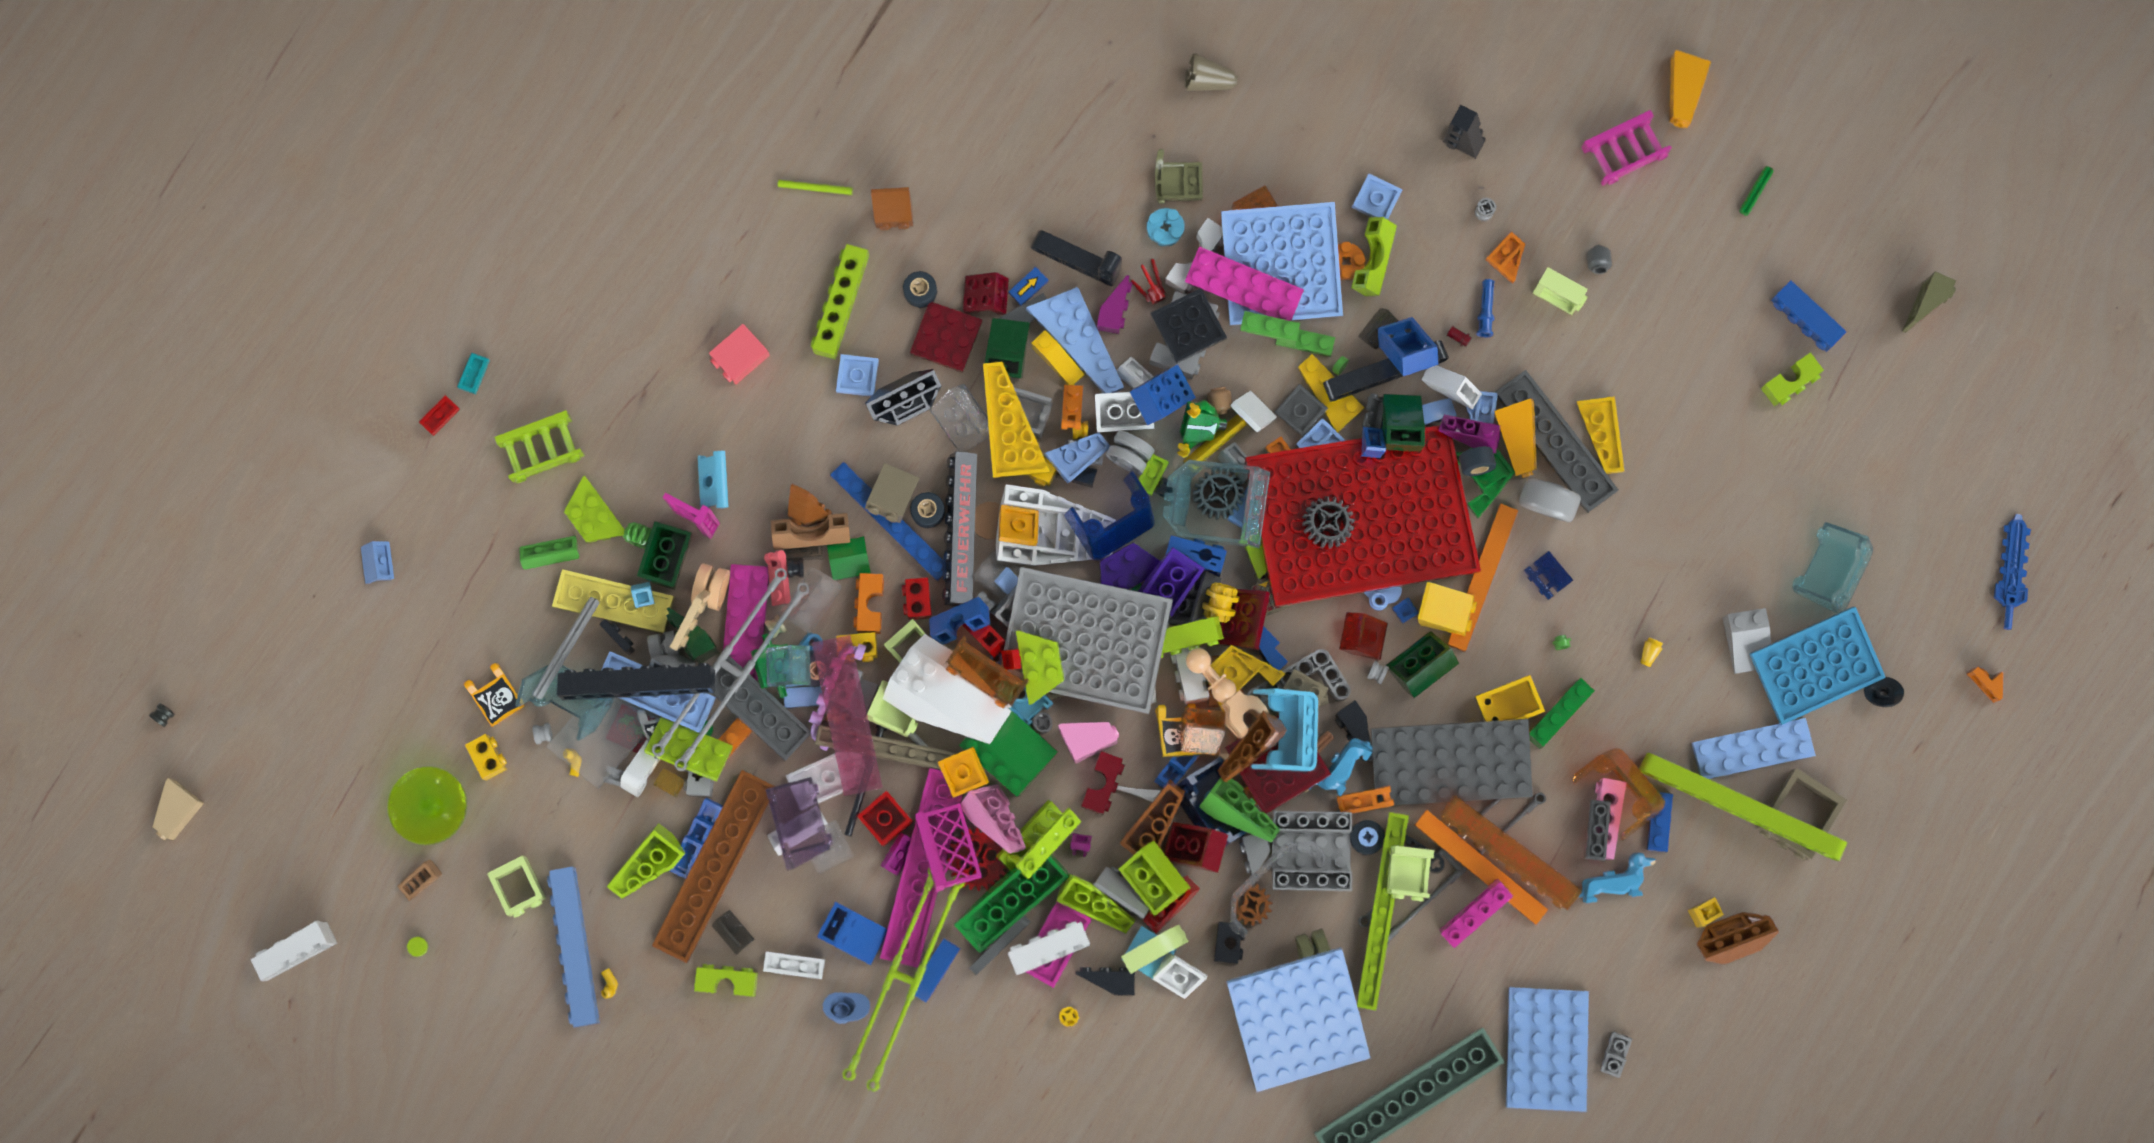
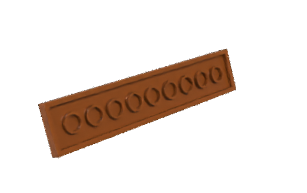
[652,770,777,964]

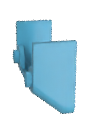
[1251,689,1318,771]

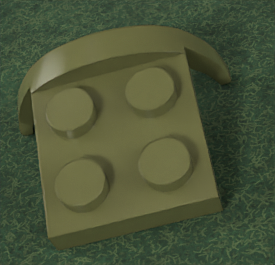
[1155,149,1203,204]

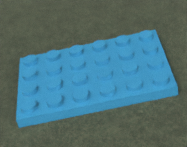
[1750,607,1886,725]

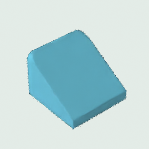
[631,582,655,608]

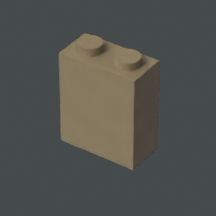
[865,463,919,523]

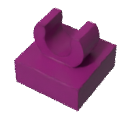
[1070,833,1092,857]

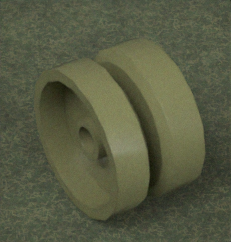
[1295,928,1330,959]

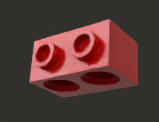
[902,577,932,620]

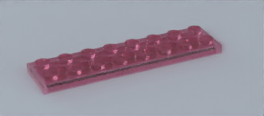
[812,635,883,796]

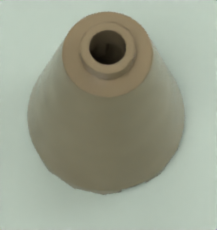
[1184,53,1238,91]

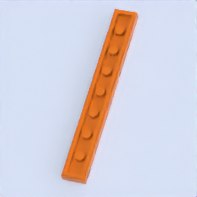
[1447,503,1518,652]
[1414,810,1548,925]

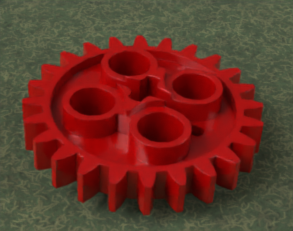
[946,827,1006,891]

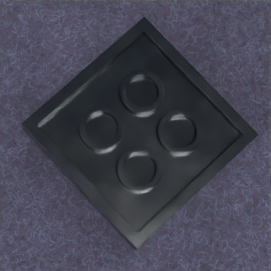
[1150,288,1227,364]

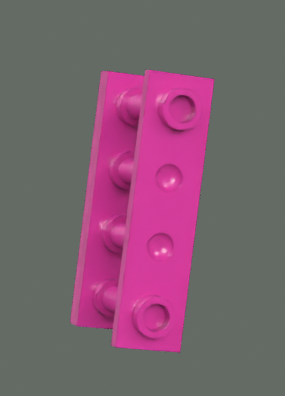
[1581,110,1672,186]

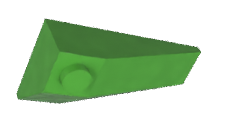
[1199,778,1280,842]

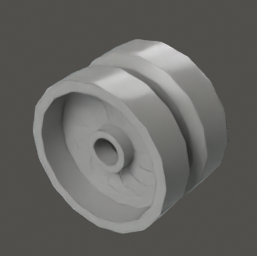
[1106,431,1155,475]

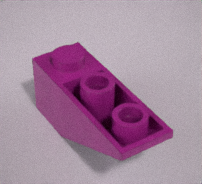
[1097,275,1132,334]
[1439,414,1500,453]

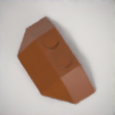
[1697,912,1779,965]

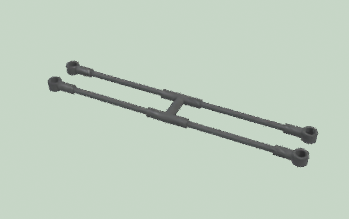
[1358,792,1546,946]

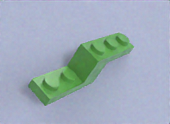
[1240,311,1335,357]

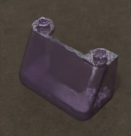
[766,777,833,871]

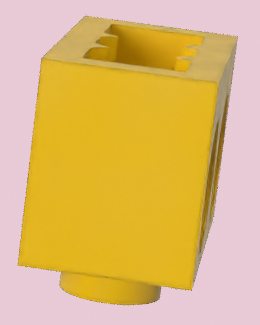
[836,632,878,664]
[465,734,507,781]

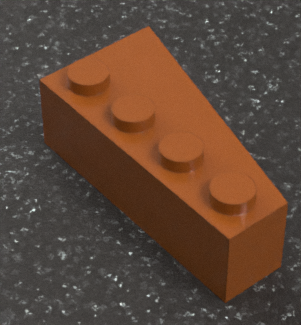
[1119,780,1185,855]

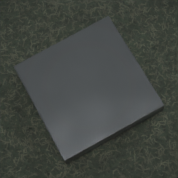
[1274,384,1328,437]

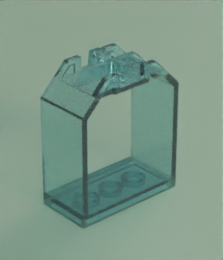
[1163,460,1270,548]

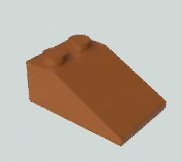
[871,187,914,230]

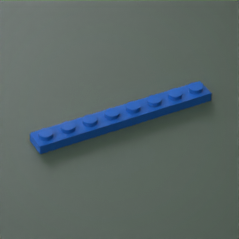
[830,462,946,582]

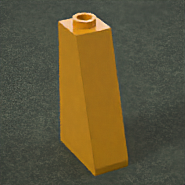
[1669,50,1711,128]
[1494,398,1537,478]

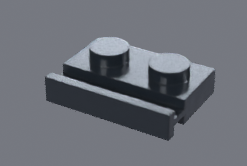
[599,619,635,656]

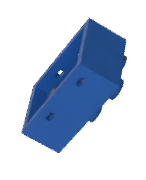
[1378,317,1438,376]
[1130,364,1196,426]
[1166,535,1227,577]

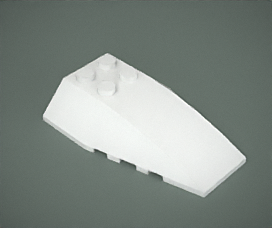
[995,484,1116,566]
[883,634,1011,744]

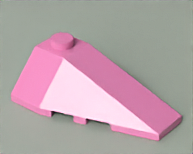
[961,784,1026,853]

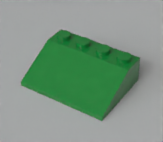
[959,705,1058,797]

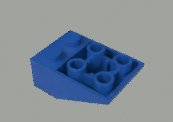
[817,902,887,965]

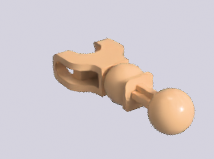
[1186,648,1269,738]

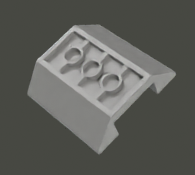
[1272,811,1352,891]

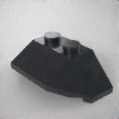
[865,369,942,425]

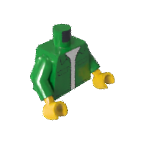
[1177,400,1227,458]

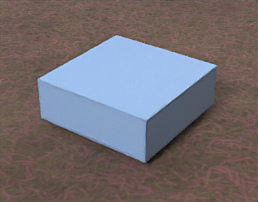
[994,567,1018,594]

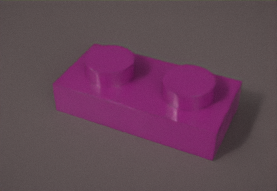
[880,832,911,876]

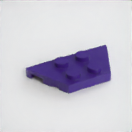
[1099,542,1160,589]

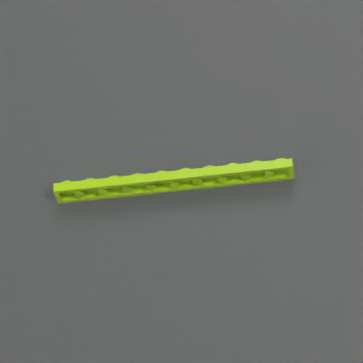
[1357,812,1409,1011]

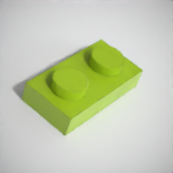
[1135,454,1169,497]

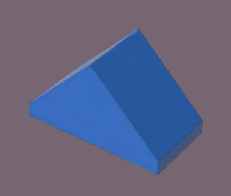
[1361,427,1386,458]

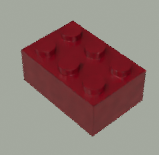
[1164,822,1228,873]

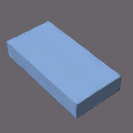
[784,686,823,708]

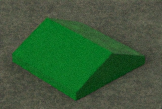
[827,536,871,581]

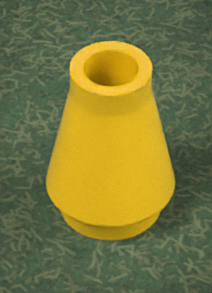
[1640,638,1663,667]

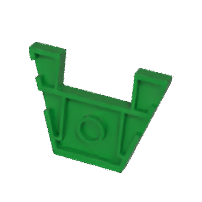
[1456,448,1515,519]

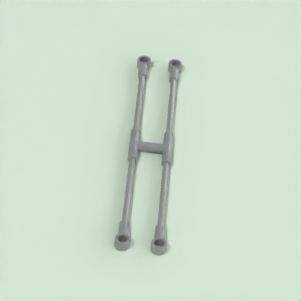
[652,568,809,771]

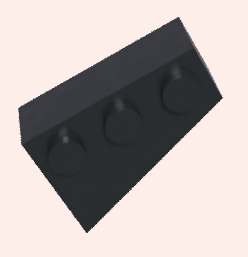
[1443,104,1486,159]

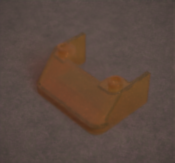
[944,636,1029,709]
[1572,748,1665,841]

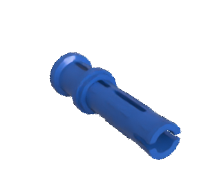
[1476,279,1495,338]

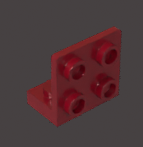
[963,272,1009,315]

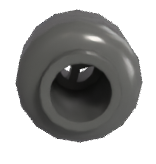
[1587,245,1612,274]

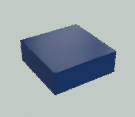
[1392,597,1419,624]

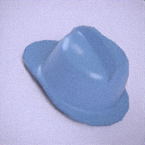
[823,992,870,1024]

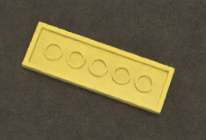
[552,569,674,633]

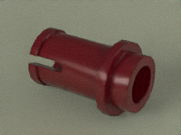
[1446,326,1472,347]

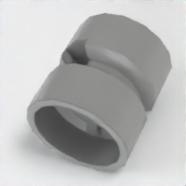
[647,630,680,658]

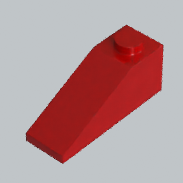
[1143,875,1200,934]

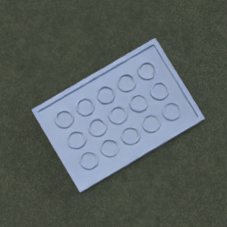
[1506,987,1589,1112]

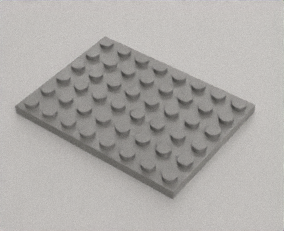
[998,567,1173,714]

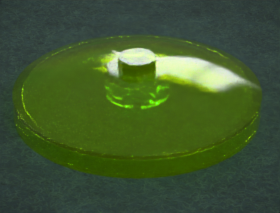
[388,767,468,845]

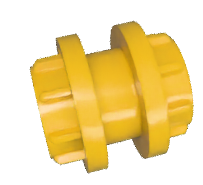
[1202,582,1240,622]

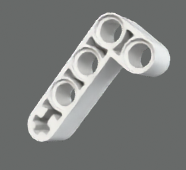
[621,740,661,797]

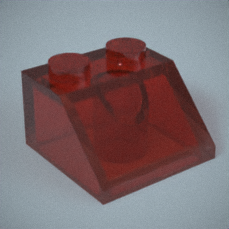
[1339,612,1388,660]

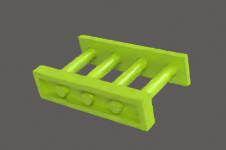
[494,410,585,483]
[996,800,1081,879]

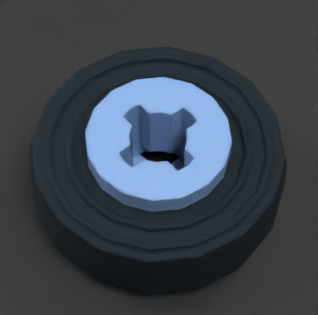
[1350,820,1385,855]

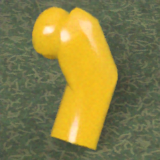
[601,968,618,999]

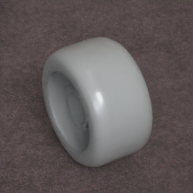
[1519,477,1581,523]

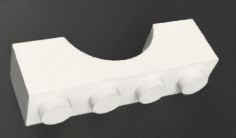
[1165,218,1223,294]

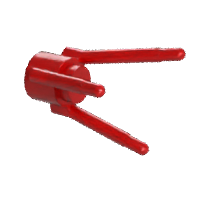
[1131,259,1166,305]

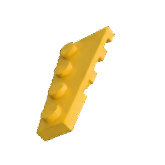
[1298,354,1364,433]
[1576,396,1625,474]

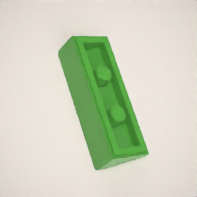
[519,536,580,570]

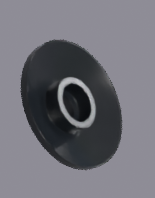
[1864,677,1904,707]

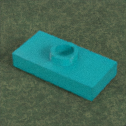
[457,353,490,395]

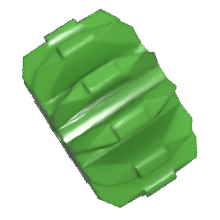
[623,522,652,549]

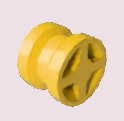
[1073,421,1088,440]
[1059,1007,1079,1027]

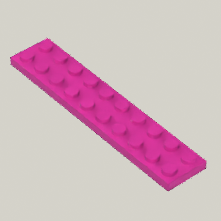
[880,768,964,968]

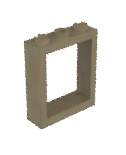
[1756,768,1847,861]

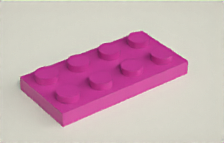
[1026,902,1092,988]

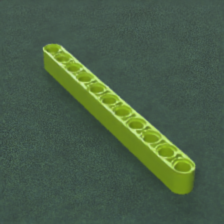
[1638,753,1847,861]

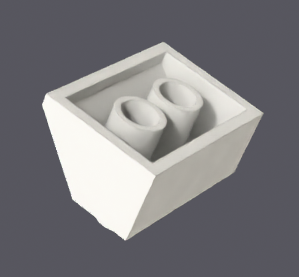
[1095,392,1154,432]

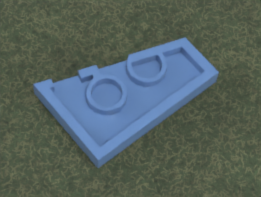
[1044,432,1110,483]

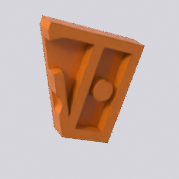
[1486,231,1525,284]

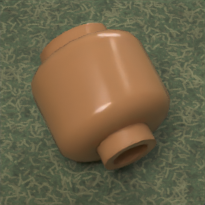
[1207,387,1232,415]

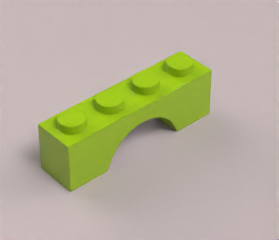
[1351,217,1397,296]

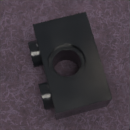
[1214,921,1246,964]

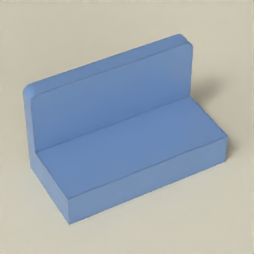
[361,541,394,584]

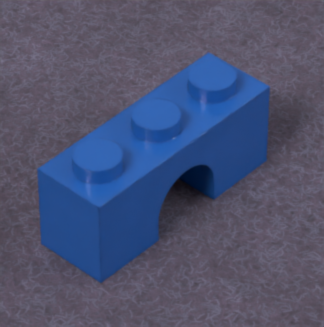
[929,597,990,645]

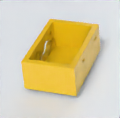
[1474,675,1545,721]

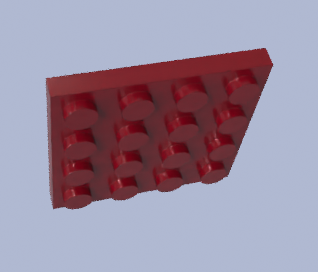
[1225,715,1332,814]

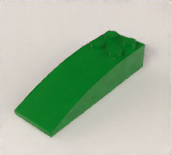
[954,854,1069,953]

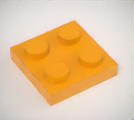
[998,505,1039,547]
[938,747,989,798]

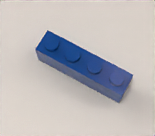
[1771,280,1847,352]

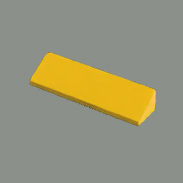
[1183,414,1248,471]

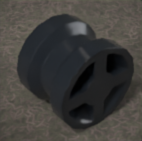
[1154,477,1178,500]
[788,559,804,578]

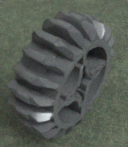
[1193,469,1245,520]
[1302,496,1355,548]

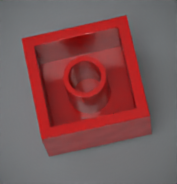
[857,790,913,847]

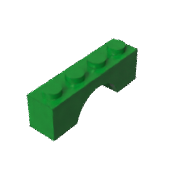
[1529,678,1595,749]

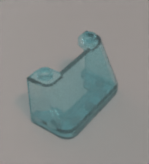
[1792,522,1873,614]

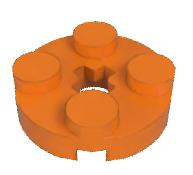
[1338,242,1366,280]

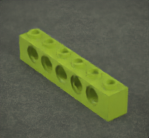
[811,244,870,360]

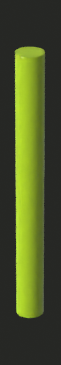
[778,180,853,195]

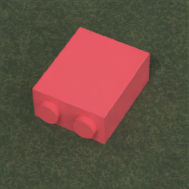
[709,324,770,385]

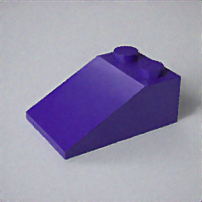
[1138,547,1205,616]

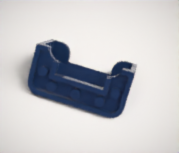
[1177,756,1247,847]

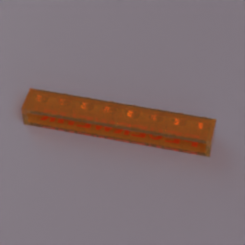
[1440,795,1582,911]

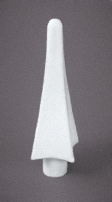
[1117,786,1161,802]

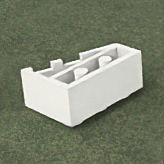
[1170,648,1209,706]

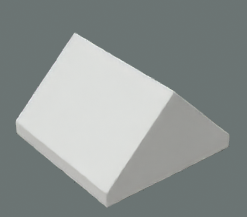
[1153,953,1207,999]

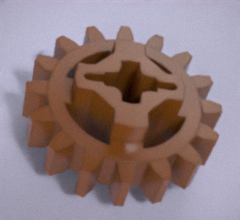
[1230,883,1273,926]

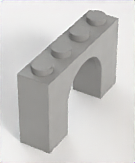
[1150,291,1220,379]

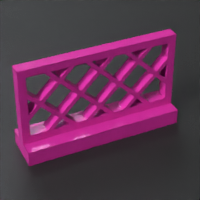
[662,493,720,539]
[915,803,982,892]

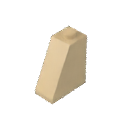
[152,778,204,840]

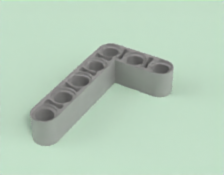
[1247,649,1351,702]

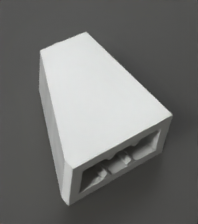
[1422,365,1482,410]

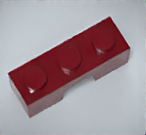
[1081,751,1125,815]

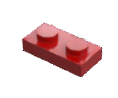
[419,395,460,436]

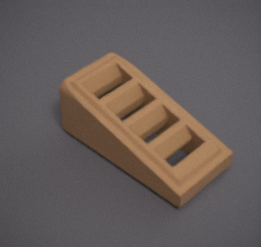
[398,860,442,901]

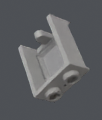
[1014,387,1053,439]

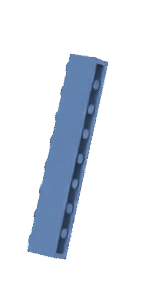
[547,867,600,1027]

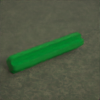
[1739,166,1774,216]

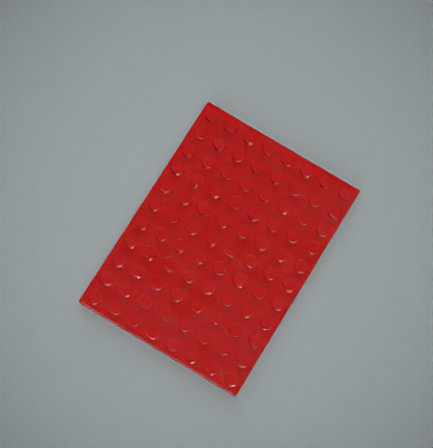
[1245,425,1481,607]

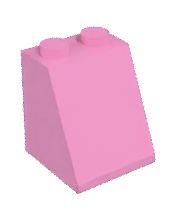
[1058,722,1119,764]

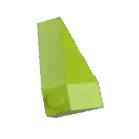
[607,823,685,899]
[1056,873,1135,934]

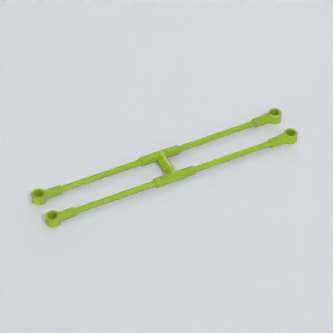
[842,869,965,1092]

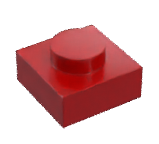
[1001,649,1021,670]

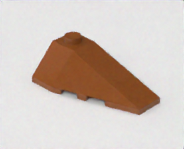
[788,483,833,527]
[1217,711,1287,782]

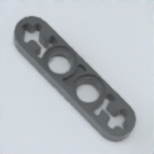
[969,915,1031,975]

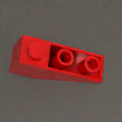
[962,623,1006,658]

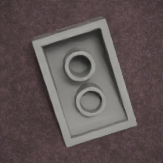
[1723,608,1771,674]

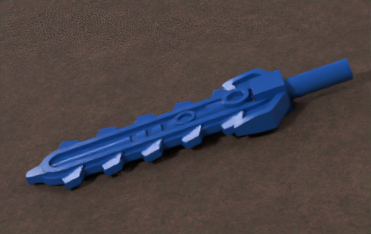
[1994,514,2031,630]

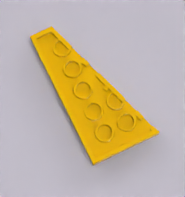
[983,362,1050,478]

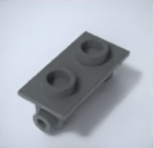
[1362,393,1383,429]

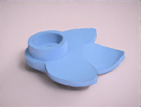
[1364,587,1402,611]

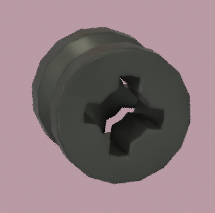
[149,703,175,727]

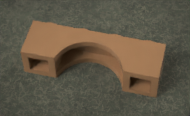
[771,513,850,550]

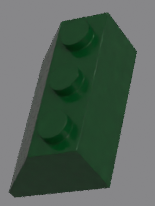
[637,521,692,590]
[1386,631,1459,698]

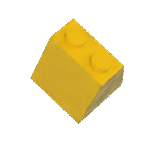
[1418,582,1477,636]

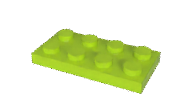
[645,717,733,782]

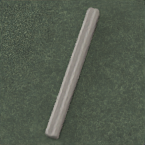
[532,597,599,699]

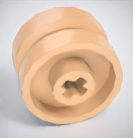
[691,563,730,611]

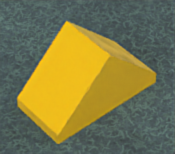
[1688,897,1724,928]

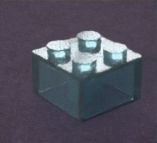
[766,645,811,688]

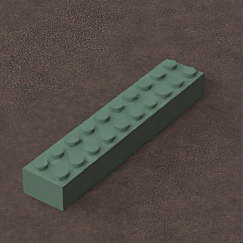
[1313,1028,1504,1143]

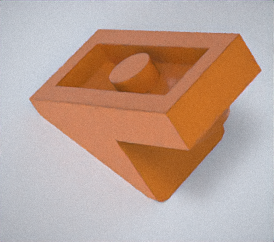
[1967,666,2003,703]

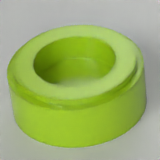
[407,937,428,957]

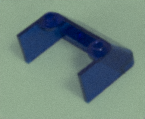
[1064,471,1155,560]

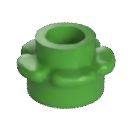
[1552,635,1571,650]

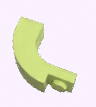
[1121,925,1189,973]

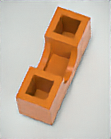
[853,573,884,634]

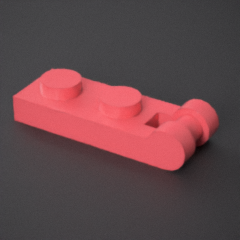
[764,550,791,606]

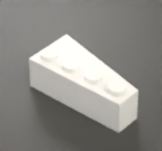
[251,921,337,981]
[1008,921,1090,975]

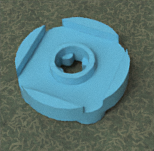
[1147,208,1184,246]

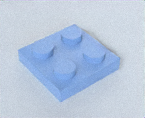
[1352,174,1403,219]
[836,354,879,396]

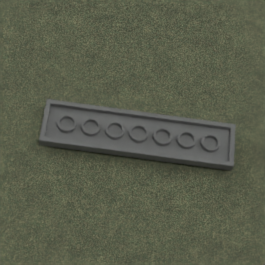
[1495,370,1619,513]

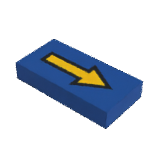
[1008,267,1049,306]

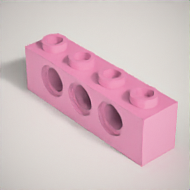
[1585,778,1627,860]

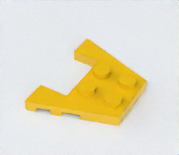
[1207,645,1285,716]

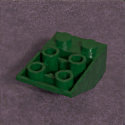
[983,318,1030,379]
[1383,394,1425,452]
[666,607,720,663]

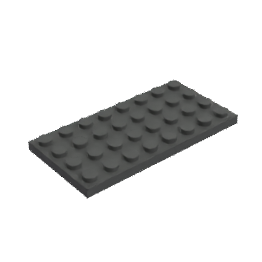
[1371,719,1533,805]

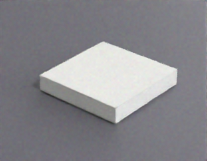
[1230,390,1277,432]

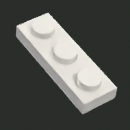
[763,952,825,979]

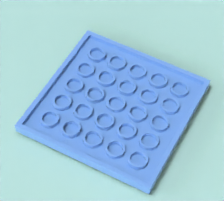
[1221,202,1343,325]
[1226,947,1370,1092]

